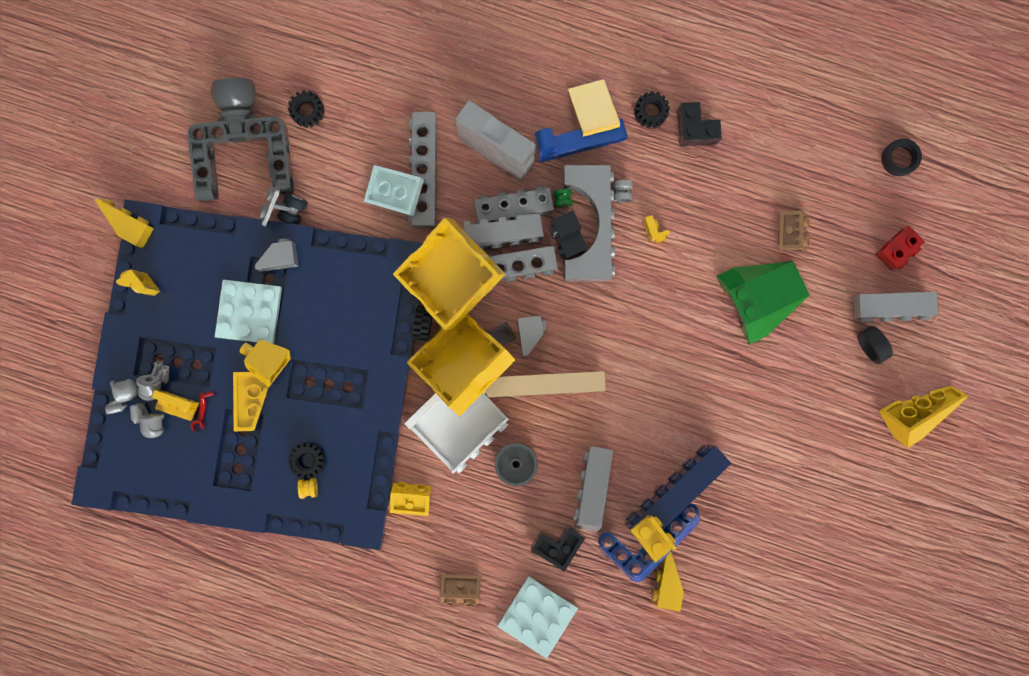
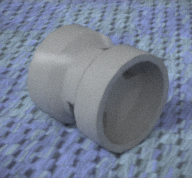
[614,180,633,203]

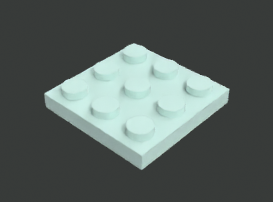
[215,280,282,344]
[497,576,578,659]

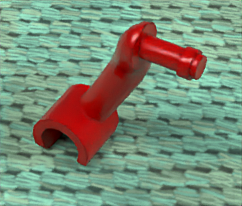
[191,391,214,431]

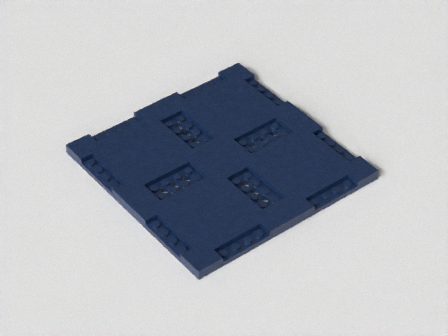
[71,200,423,550]

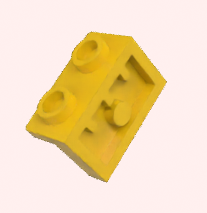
[116,269,160,296]
[152,390,199,421]
[390,482,431,516]
[630,515,677,563]

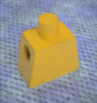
[240,340,291,387]

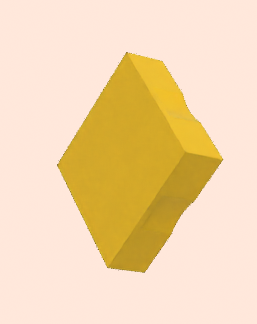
[393,218,506,331]
[407,314,515,417]

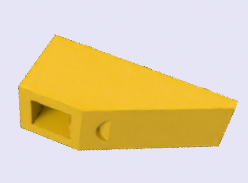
[95,198,154,249]
[652,552,684,612]

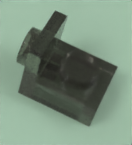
[488,322,517,346]

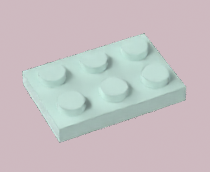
[364,165,424,216]

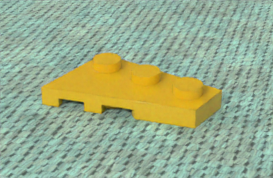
[233,372,269,431]

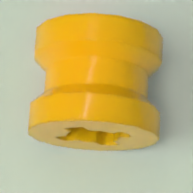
[298,477,318,499]

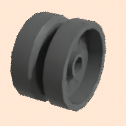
[495,442,538,487]

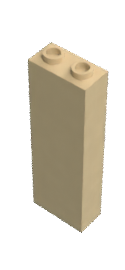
[483,371,606,398]

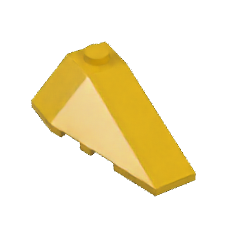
[880,385,967,448]

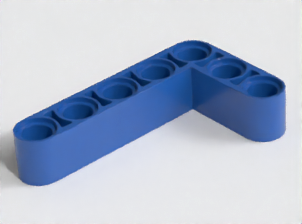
[534,119,628,162]
[598,504,701,582]

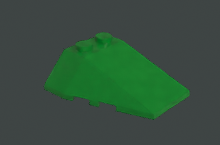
[716,261,809,344]

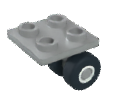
[260,183,308,226]

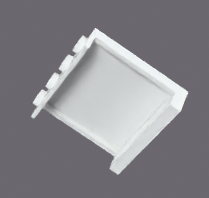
[404,393,509,474]

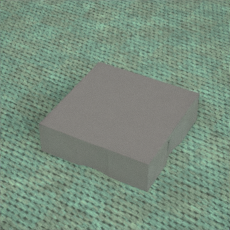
[455,100,536,182]

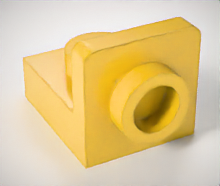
[642,215,670,243]

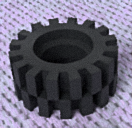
[288,90,325,128]
[634,91,670,129]
[412,306,433,342]
[287,442,326,479]

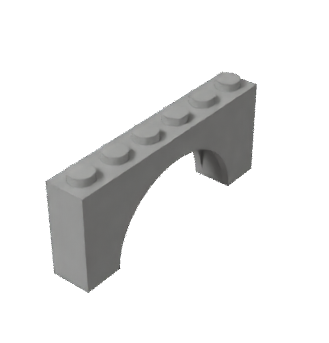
[564,165,615,282]

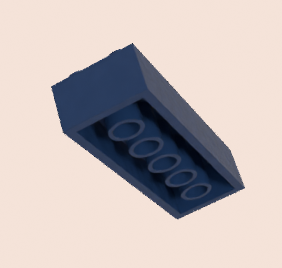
[625,445,732,529]

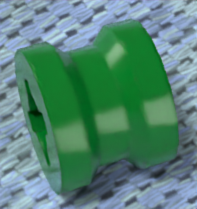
[553,189,573,208]

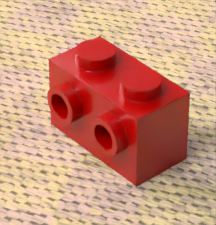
[875,226,925,270]

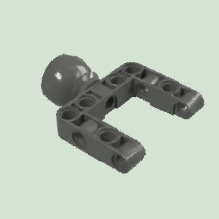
[188,78,294,201]

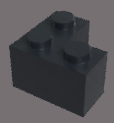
[677,102,722,146]
[549,210,588,260]
[531,525,585,572]

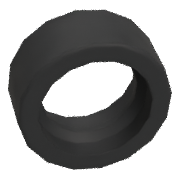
[881,138,922,176]
[857,326,893,364]

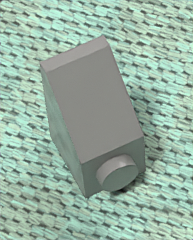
[255,239,299,272]
[518,315,546,358]

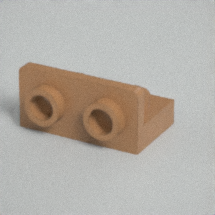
[779,210,810,251]
[440,574,481,606]

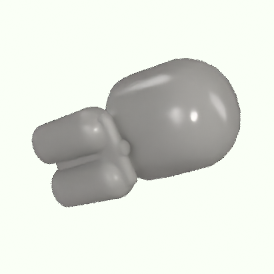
[136,361,169,401]
[105,379,138,415]
[130,403,164,438]

